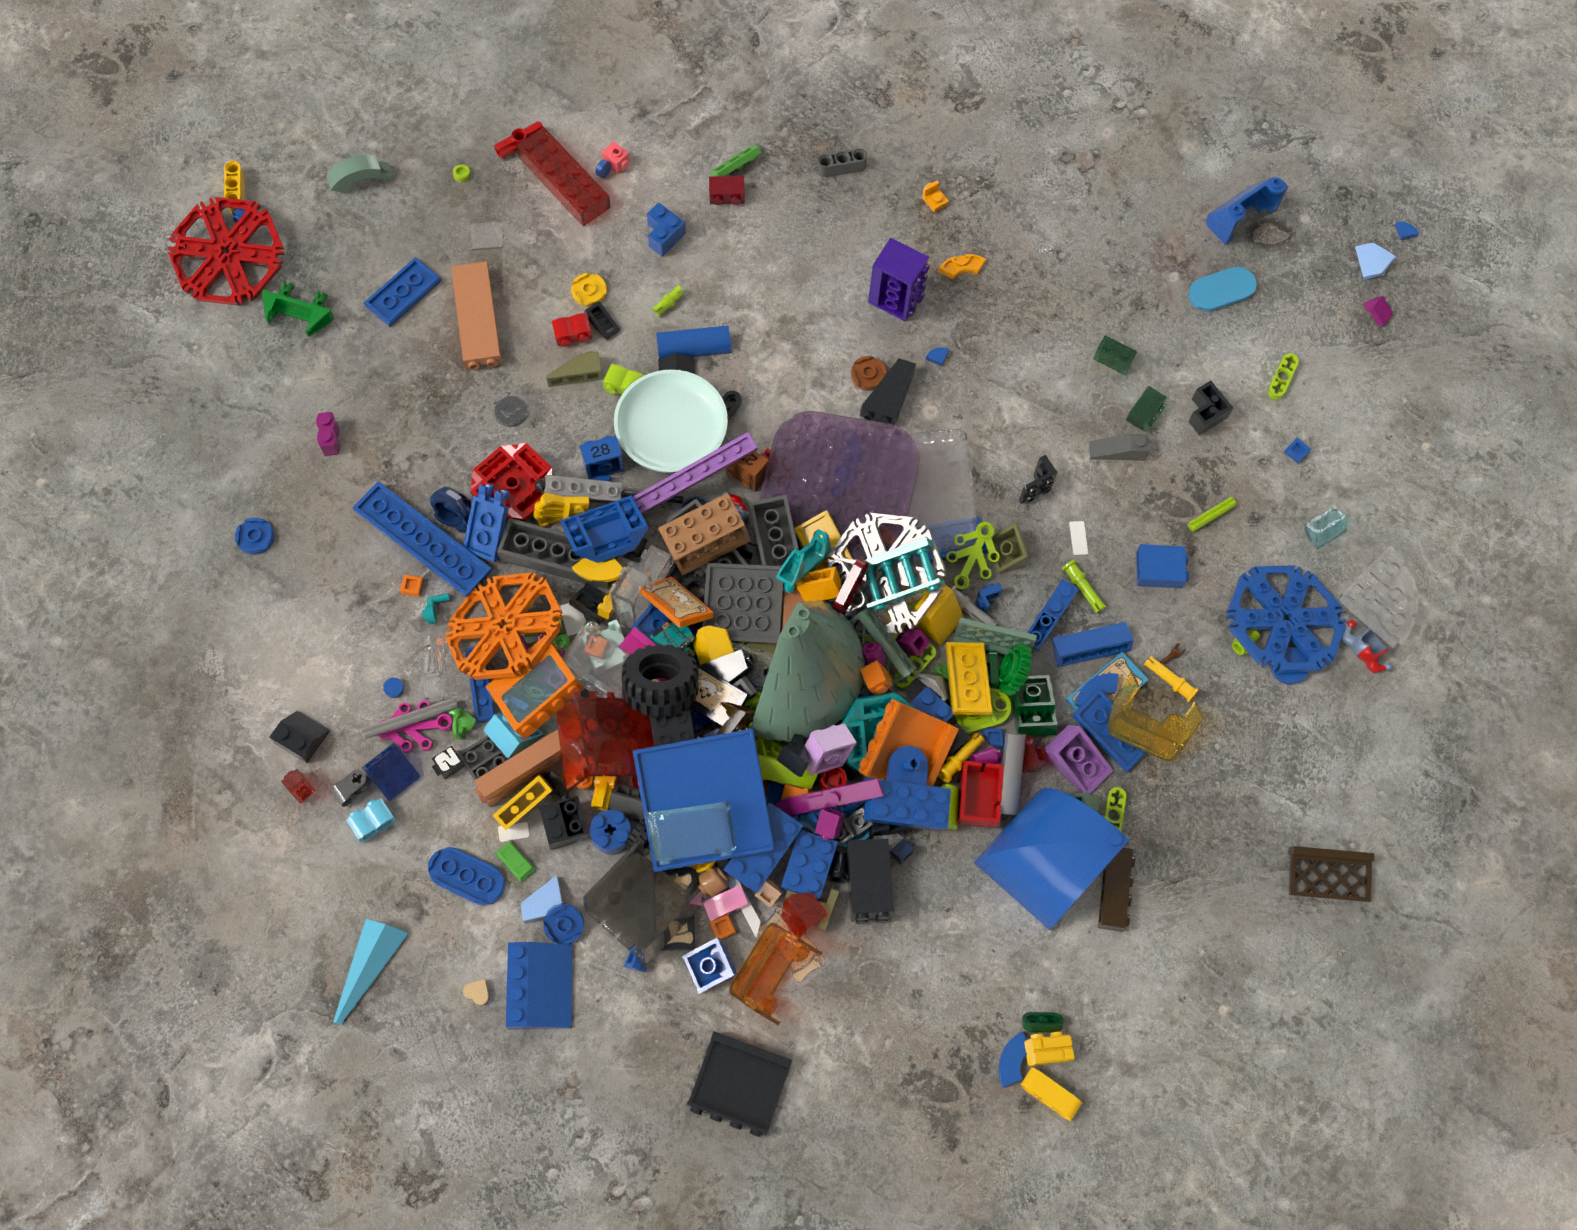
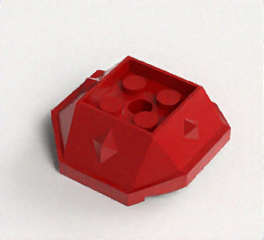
[470,443,553,522]

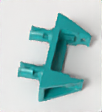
[776,529,832,593]

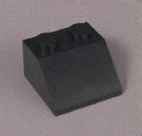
[269,711,330,763]

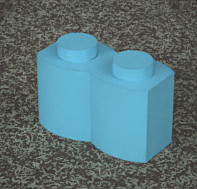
[346,798,396,843]

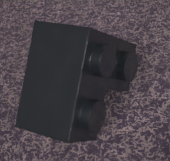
[1188,380,1233,435]

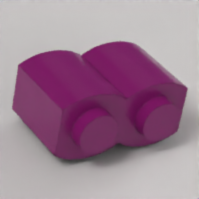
[316,412,340,456]

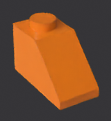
[860,660,892,695]

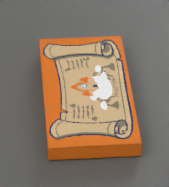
[639,577,713,628]

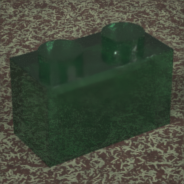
[1093,335,1138,375]
[1126,386,1167,432]

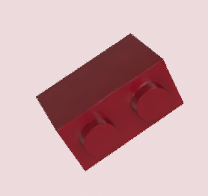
[709,176,745,205]

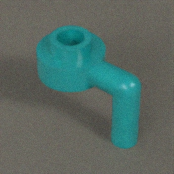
[422,593,450,625]

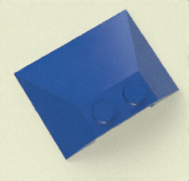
[560,495,648,563]

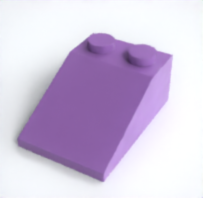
[1042,725,1113,794]

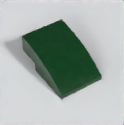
[1012,675,1058,736]

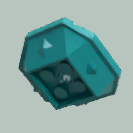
[842,692,918,777]

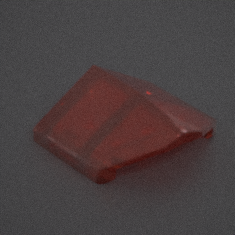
[781,892,828,939]

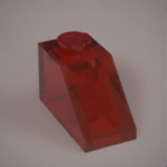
[281,769,316,803]

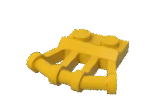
[533,493,589,528]

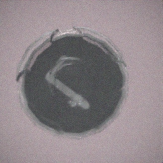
[492,392,529,427]

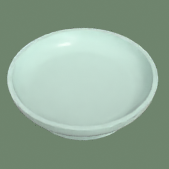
[614,370,728,474]

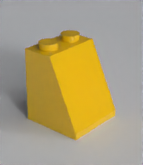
[911,585,964,646]

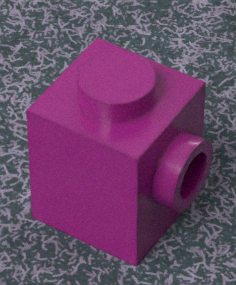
[895,627,930,657]
[815,808,846,840]

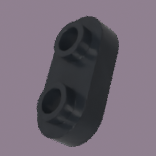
[722,391,742,420]

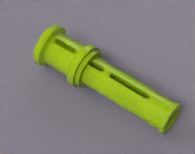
[1062,559,1106,614]

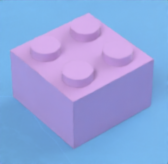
[805,724,857,775]

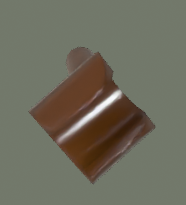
[1160,643,1185,665]

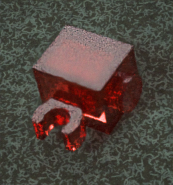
[1022,735,1050,773]

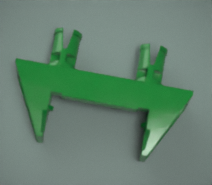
[262,281,334,337]

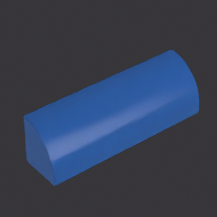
[656,325,731,359]
[1052,622,1133,667]

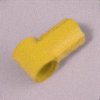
[591,769,618,811]

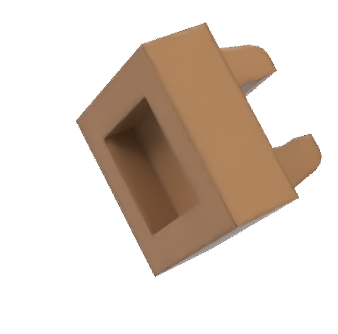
[754,879,783,908]

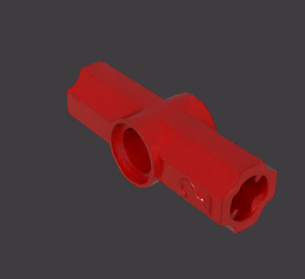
[493,121,546,159]

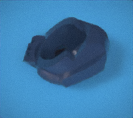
[430,487,471,533]

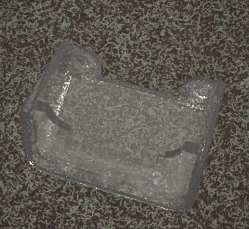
[556,621,630,708]

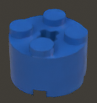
[590,810,632,855]

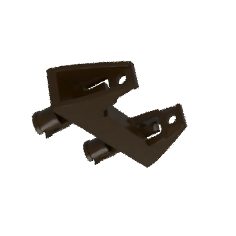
[695,702,758,740]

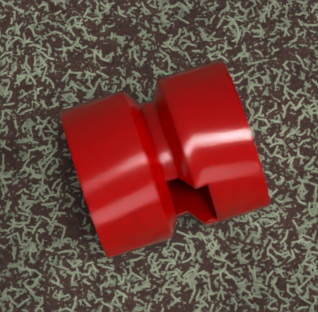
[820,767,847,790]

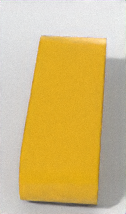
[224,161,245,213]
[1020,1067,1083,1121]

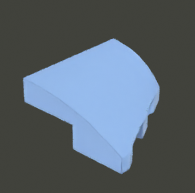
[521,876,562,924]

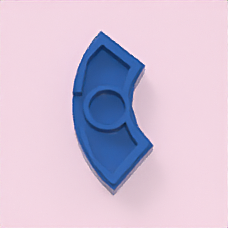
[1075,673,1119,707]
[998,1031,1027,1088]

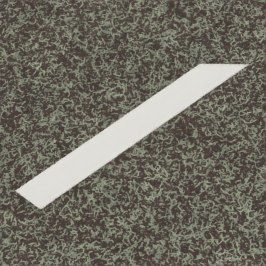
[717,859,760,937]

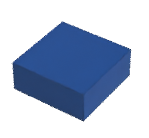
[1284,437,1311,464]

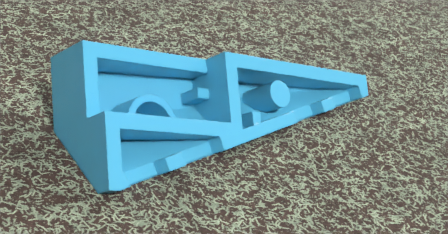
[333,919,408,1025]

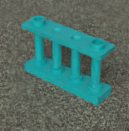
[864,538,945,611]

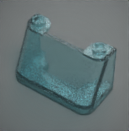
[646,800,737,865]

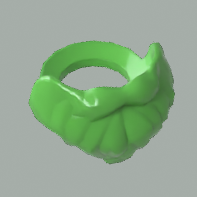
[449,708,476,740]

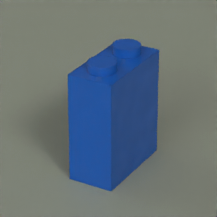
[1136,544,1189,588]

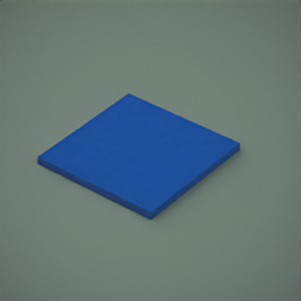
[633,728,775,872]

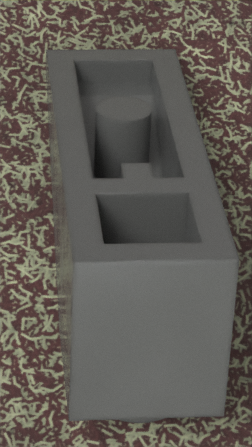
[1089,434,1150,461]

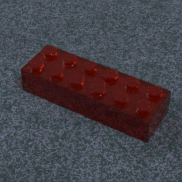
[516,127,611,227]

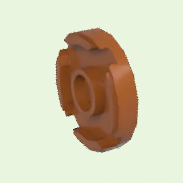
[851,356,887,391]

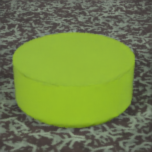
[453,164,471,182]

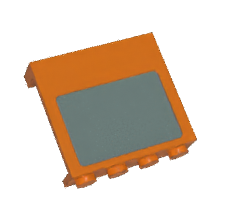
[486,635,586,739]

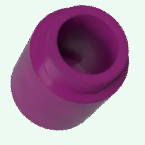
[862,642,886,668]

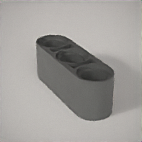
[817,148,867,177]
[828,559,871,610]

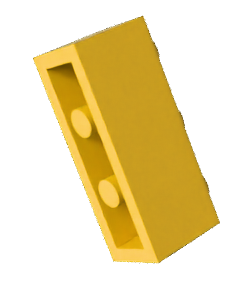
[493,774,553,830]

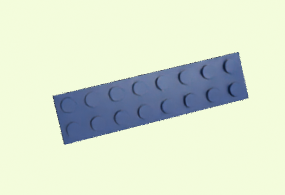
[352,482,492,598]

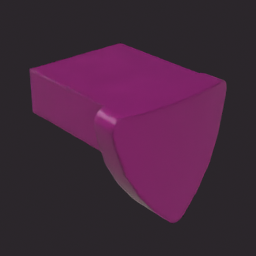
[1363,296,1393,326]

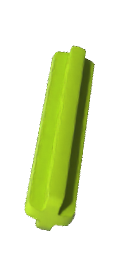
[1188,497,1237,532]

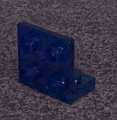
[361,743,420,801]

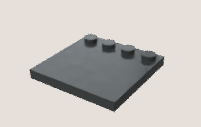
[702,563,784,644]

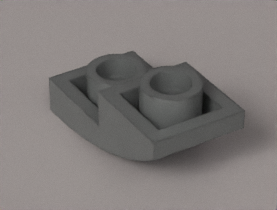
[834,807,874,846]

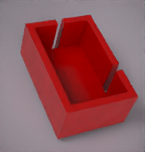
[958,761,1004,829]

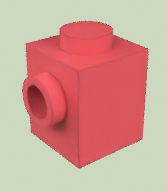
[602,141,630,174]

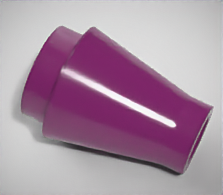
[970,746,1001,765]

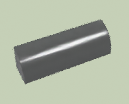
[608,783,644,822]

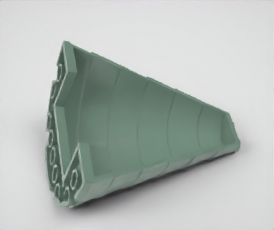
[750,600,865,742]

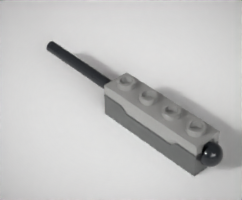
[535,475,683,504]

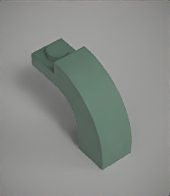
[326,155,393,193]

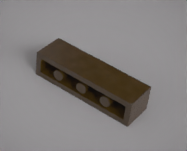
[1098,848,1135,932]

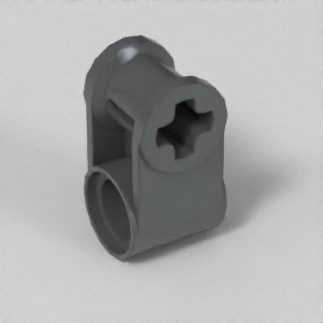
[330,770,371,807]

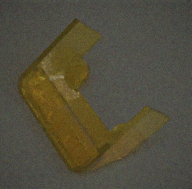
[1108,672,1204,761]

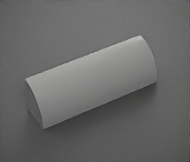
[1000,732,1026,815]

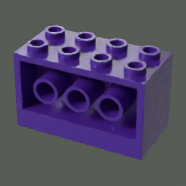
[868,237,930,322]

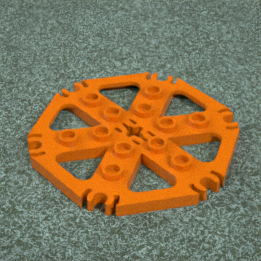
[445,572,563,680]

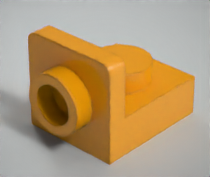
[922,180,949,213]

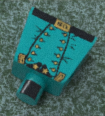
[649,619,696,657]

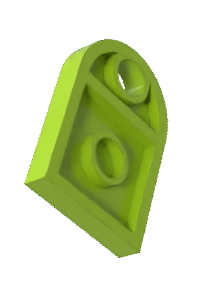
[948,688,1011,735]

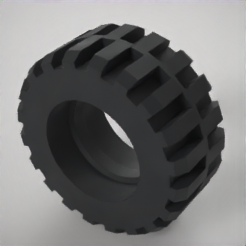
[621,644,698,717]

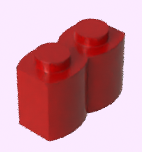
[551,313,593,347]

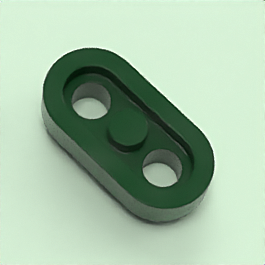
[986,650,999,688]
[1022,1012,1064,1033]

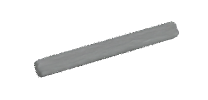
[361,698,458,739]

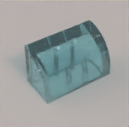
[1305,507,1347,550]

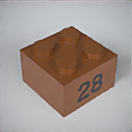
[725,451,769,492]

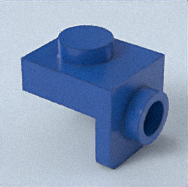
[976,583,1003,613]

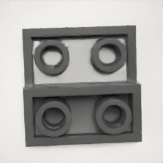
[458,735,509,780]

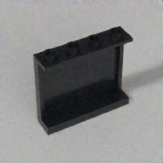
[687,1031,792,1138]

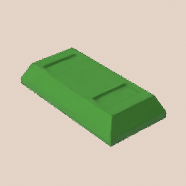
[495,840,536,882]

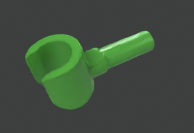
[932,663,949,682]

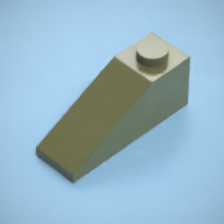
[546,351,603,387]

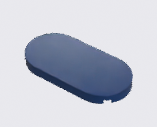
[428,847,505,906]

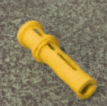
[1144,655,1199,703]
[938,733,984,783]

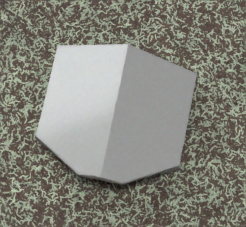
[914,673,951,701]

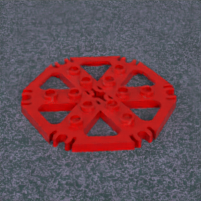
[168,197,285,306]

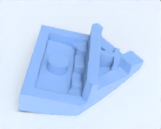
[1355,243,1396,280]

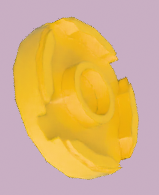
[571,273,607,307]

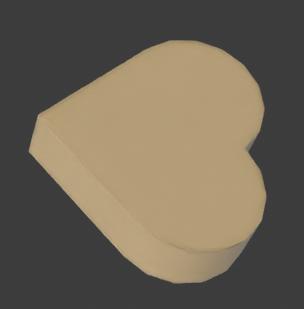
[463,979,489,1006]

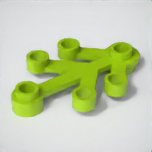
[945,522,1000,590]

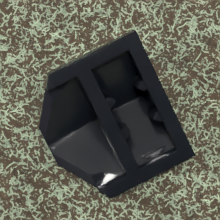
[658,353,695,374]

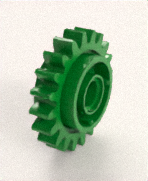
[999,642,1032,696]

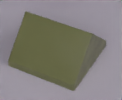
[992,523,1029,573]

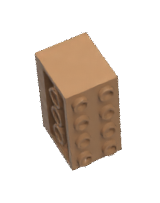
[658,493,751,576]

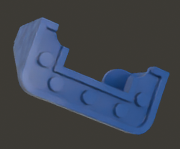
[1206,177,1289,245]

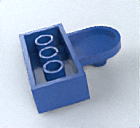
[863,746,951,831]
[723,802,803,893]

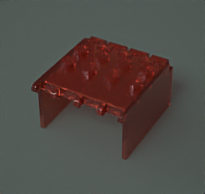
[556,691,655,790]

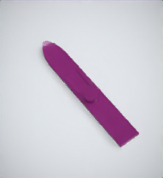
[774,778,884,815]

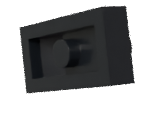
[777,734,809,777]

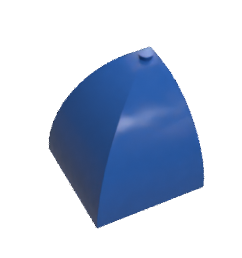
[973,788,1130,930]

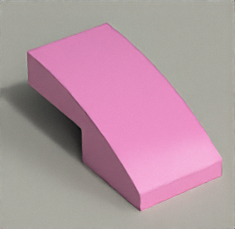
[703,885,748,922]

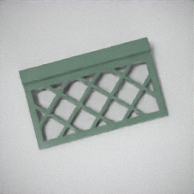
[849,608,916,695]
[953,617,1037,657]

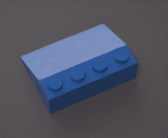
[506,942,573,1030]

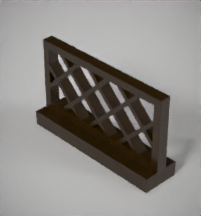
[1288,846,1374,902]

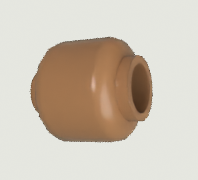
[698,867,729,897]

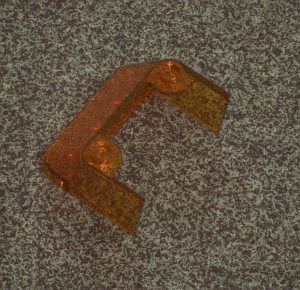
[729,923,822,1025]

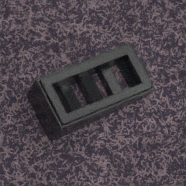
[584,301,620,340]

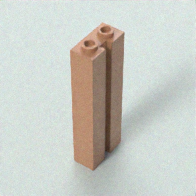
[451,261,502,370]
[474,717,592,807]

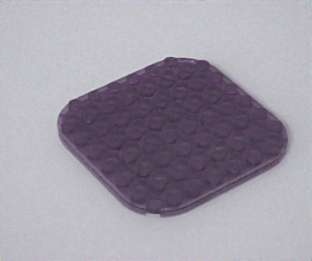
[759,411,920,560]

